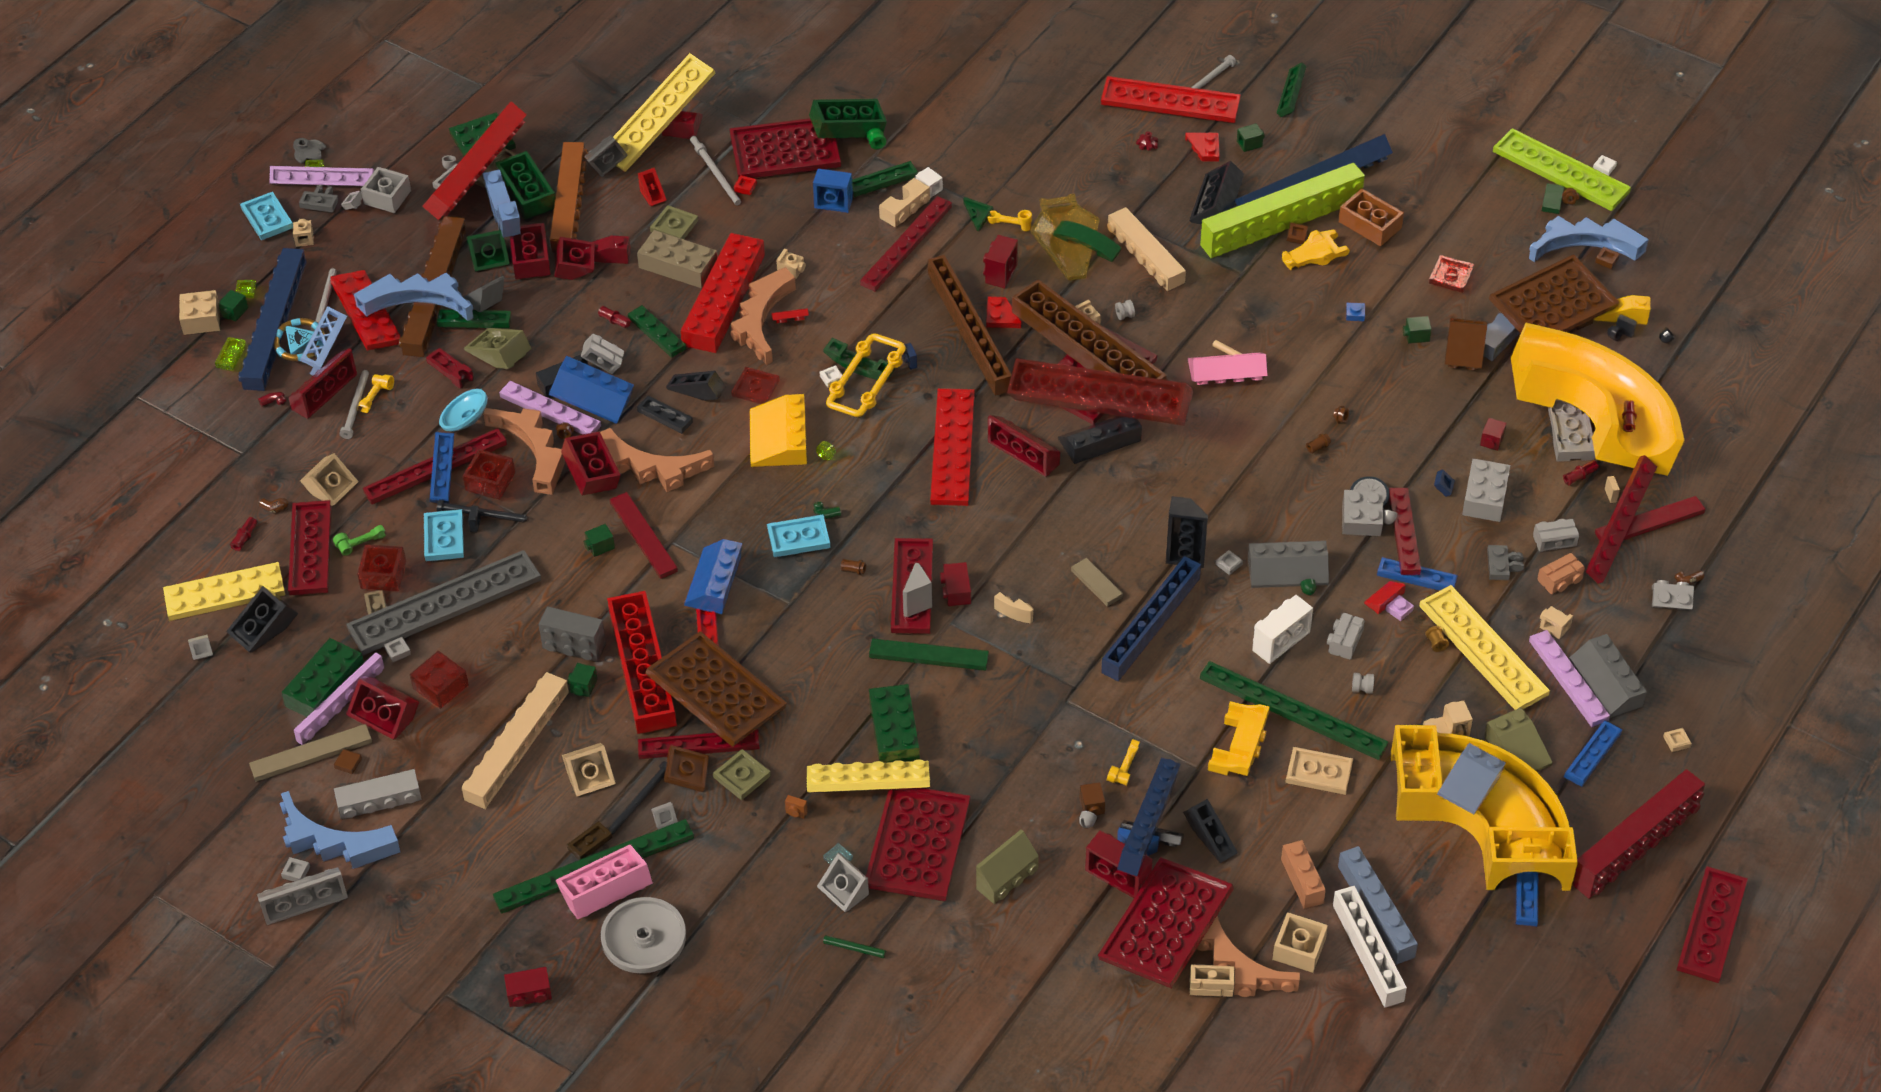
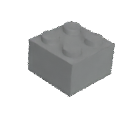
[361,167,411,213]
[1342,490,1383,536]

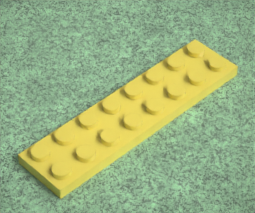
[614,53,715,172]
[1419,585,1550,710]

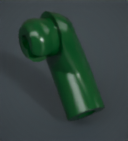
[813,502,841,519]

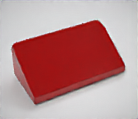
[1364,581,1406,614]

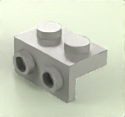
[1652,580,1694,610]

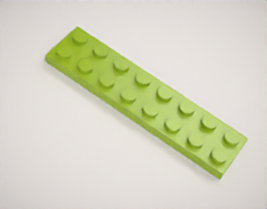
[1493,128,1631,211]

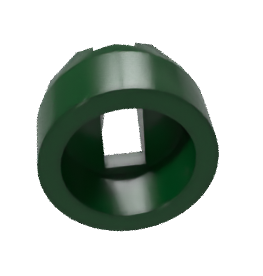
[1300,579,1316,595]

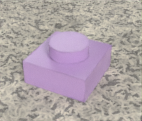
[1386,595,1414,621]

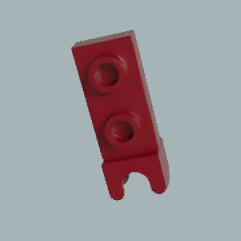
[426,348,474,389]

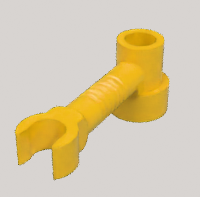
[987,210,1032,231]
[358,374,394,413]
[1107,739,1140,786]

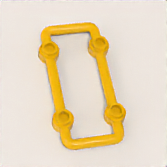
[826,334,906,417]

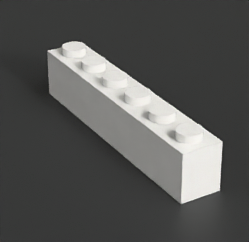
[1333,886,1407,1008]

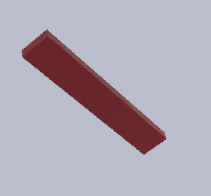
[610,492,678,579]
[1595,496,1705,540]
[638,729,760,759]

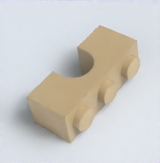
[879,178,930,227]

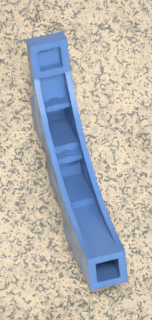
[1529,216,1648,262]
[354,273,473,321]
[280,791,400,869]

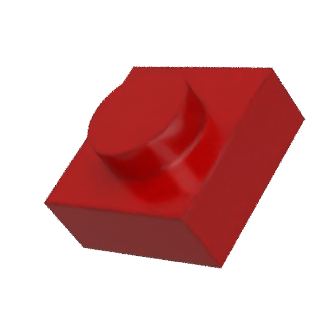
[734,175,757,195]

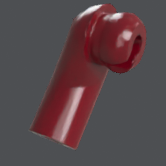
[258,392,286,407]

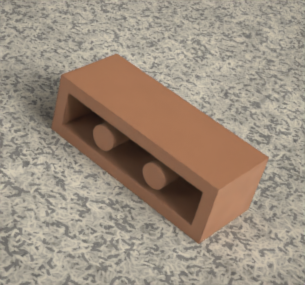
[1281,840,1326,909]

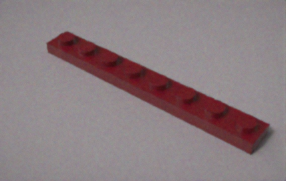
[860,196,952,292]
[363,428,507,504]
[1585,455,1657,584]

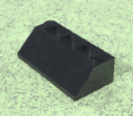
[1189,161,1244,225]
[1058,414,1142,464]
[1165,496,1208,568]

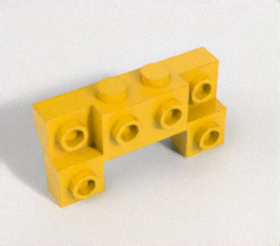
[1208,701,1269,776]

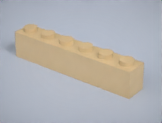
[1107,207,1186,291]

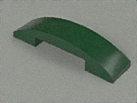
[1053,221,1122,262]
[823,338,896,380]

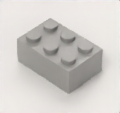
[1462,459,1510,522]

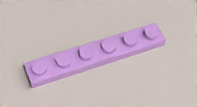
[270,166,374,186]
[499,381,601,435]
[1529,630,1610,727]
[294,653,384,745]

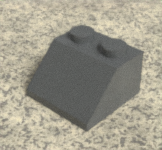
[584,135,628,177]

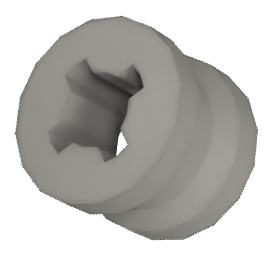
[1115,300,1135,320]

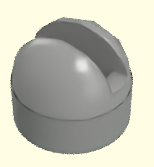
[442,155,456,170]
[1383,510,1397,524]
[1079,811,1097,828]

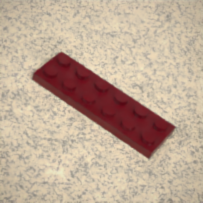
[288,500,332,596]
[891,538,933,634]
[1677,866,1748,983]

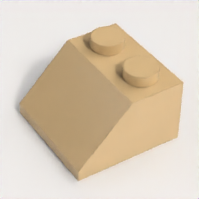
[300,453,358,506]
[562,743,616,796]

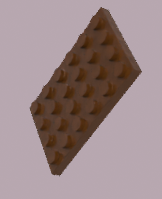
[1489,254,1619,333]
[645,631,787,747]

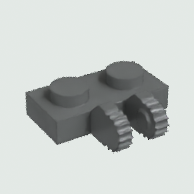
[299,185,339,212]
[1487,545,1524,580]

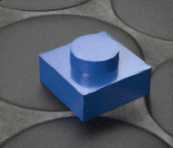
[1346,303,1365,321]

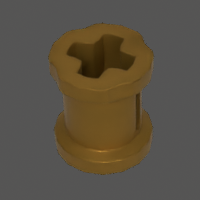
[1425,626,1449,652]

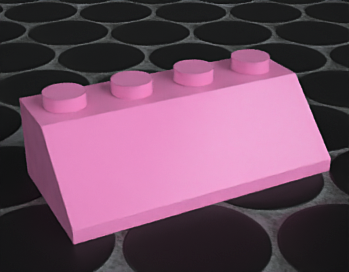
[1188,353,1267,385]
[556,845,653,919]

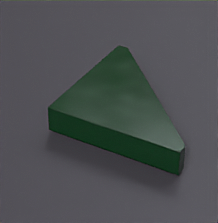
[963,197,993,231]

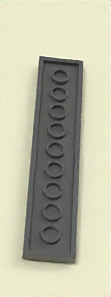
[346,550,541,655]

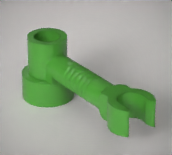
[333,525,386,556]

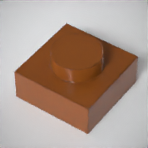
[785,795,808,819]

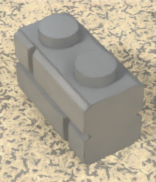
[581,334,624,374]
[1533,519,1579,552]
[1327,613,1365,660]

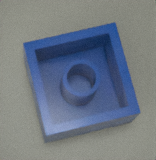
[813,169,853,213]

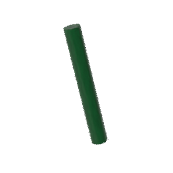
[823,935,886,958]

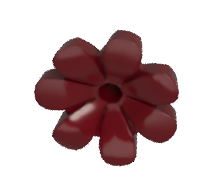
[1136,131,1158,151]

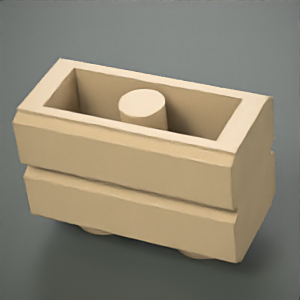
[1190,965,1234,997]

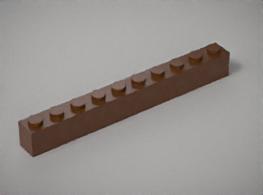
[399,216,467,357]
[928,255,1012,396]

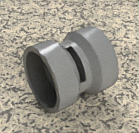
[1352,673,1374,694]

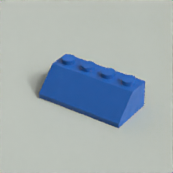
[549,356,634,424]
[684,539,742,614]

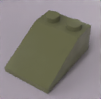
[464,328,532,369]
[1484,707,1553,772]

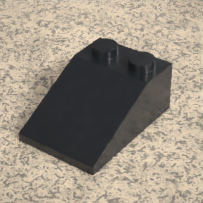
[226,586,298,653]

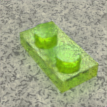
[215,337,246,371]

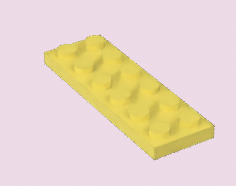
[163,562,285,621]
[807,760,930,792]

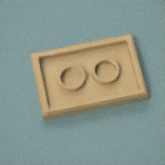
[1285,747,1353,795]

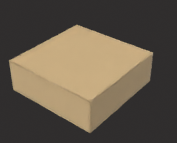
[1605,476,1620,503]
[1663,728,1692,752]

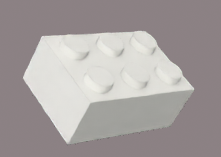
[1252,595,1313,664]

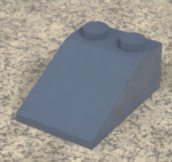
[1437,743,1506,815]

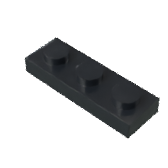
[637,396,693,434]
[1120,820,1184,847]

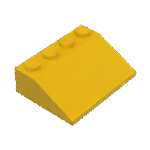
[750,394,807,467]

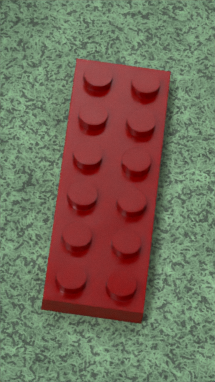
[330,270,401,351]

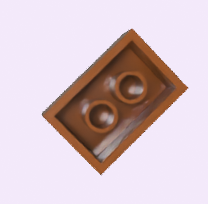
[1339,189,1404,246]

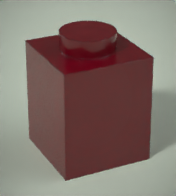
[1480,418,1507,451]

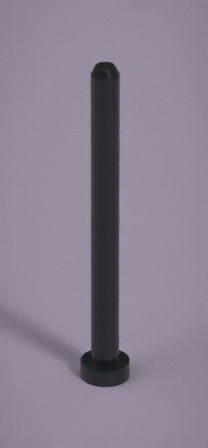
[437,499,528,522]
[608,761,667,835]

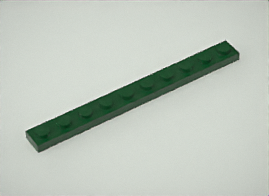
[1200,661,1389,760]
[493,819,694,914]

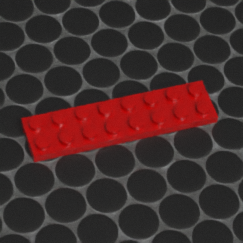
[1101,76,1241,123]
[930,388,974,506]

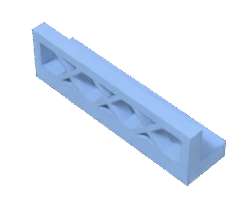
[300,306,347,375]

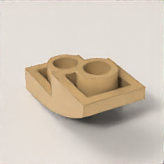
[994,592,1033,623]

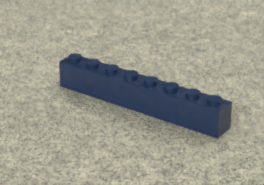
[1101,556,1201,681]
[1117,757,1181,876]

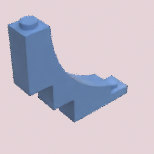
[483,170,520,238]

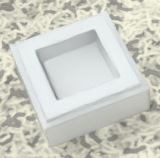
[1593,155,1617,176]
[820,365,842,388]

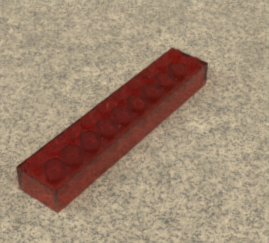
[1007,358,1193,426]

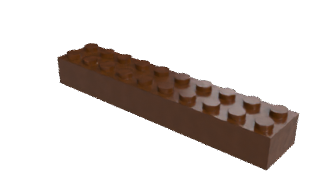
[1012,279,1167,409]

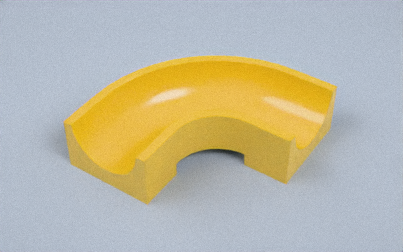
[1511,323,1684,476]
[1391,725,1578,891]

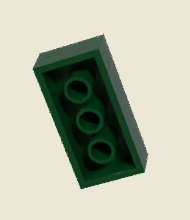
[809,99,887,138]
[495,151,556,220]
[281,638,364,717]
[869,684,920,763]

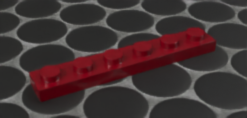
[1389,488,1421,575]

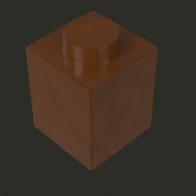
[1080,782,1105,816]

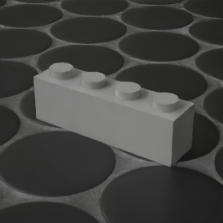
[334,769,422,819]

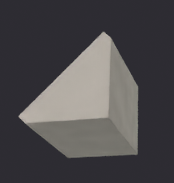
[903,563,932,617]
[817,853,869,912]

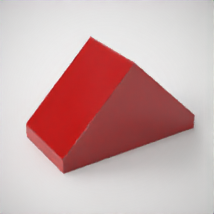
[638,167,667,206]

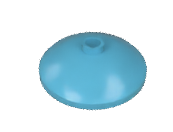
[439,389,488,431]

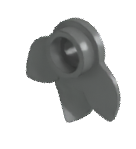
[293,138,326,164]

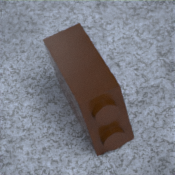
[1445,318,1487,370]

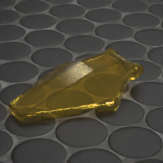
[1030,194,1100,280]

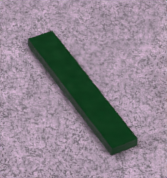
[869,638,989,671]

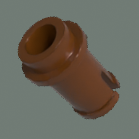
[1306,433,1331,454]
[841,559,866,575]

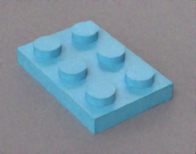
[240,191,293,240]
[424,509,464,561]
[767,515,830,557]

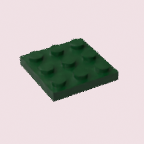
[449,112,516,156]

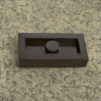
[567,821,612,860]

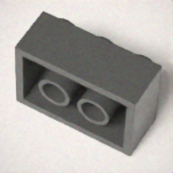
[539,607,606,662]

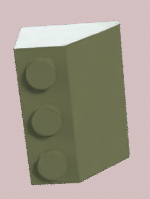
[976,830,1039,904]

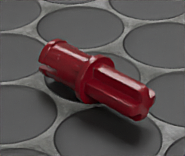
[598,306,631,328]
[1622,400,1637,432]
[1563,460,1599,486]
[230,517,258,551]

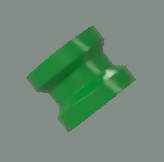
[866,128,886,150]

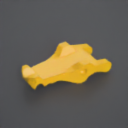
[1282,229,1350,270]

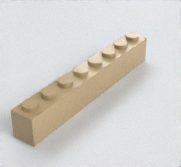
[462,672,569,809]

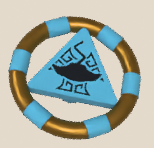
[273,318,326,361]

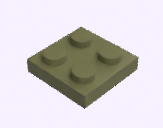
[650,205,698,239]
[713,749,771,800]

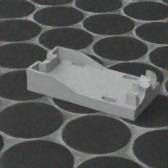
[1548,399,1595,461]

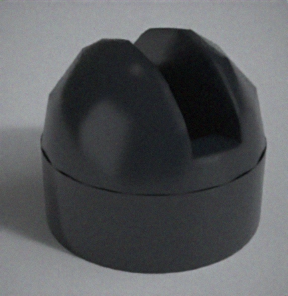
[1607,325,1623,341]
[1659,327,1675,343]

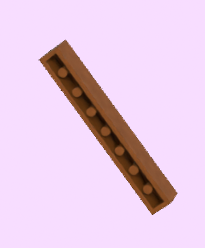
[550,142,588,252]

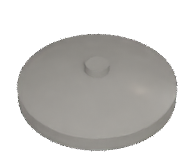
[601,897,686,973]

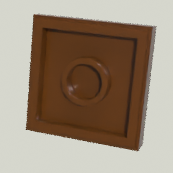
[664,745,709,792]

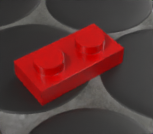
[771,308,809,323]

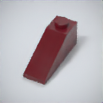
[593,235,631,264]

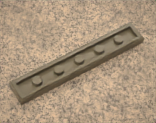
[249,724,372,782]

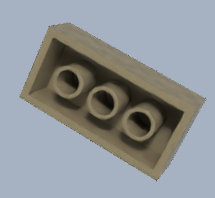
[637,230,717,288]

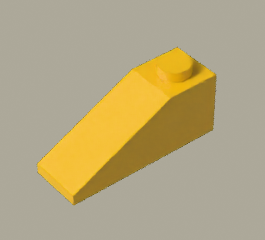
[1594,295,1650,325]

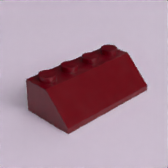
[288,348,357,419]
[988,415,1060,477]

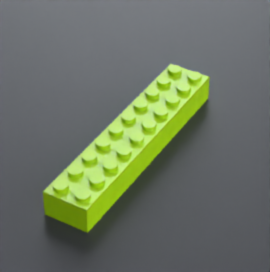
[1200,163,1365,258]

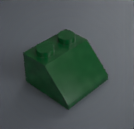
[466,230,510,271]

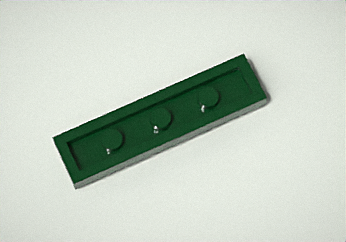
[1277,62,1306,117]
[852,161,918,197]
[628,305,686,358]
[437,310,512,328]

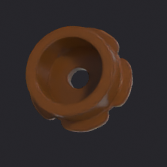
[1562,188,1579,205]
[1333,406,1349,424]
[556,422,574,439]

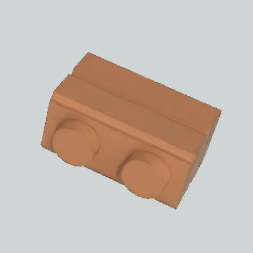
[1538,553,1585,594]

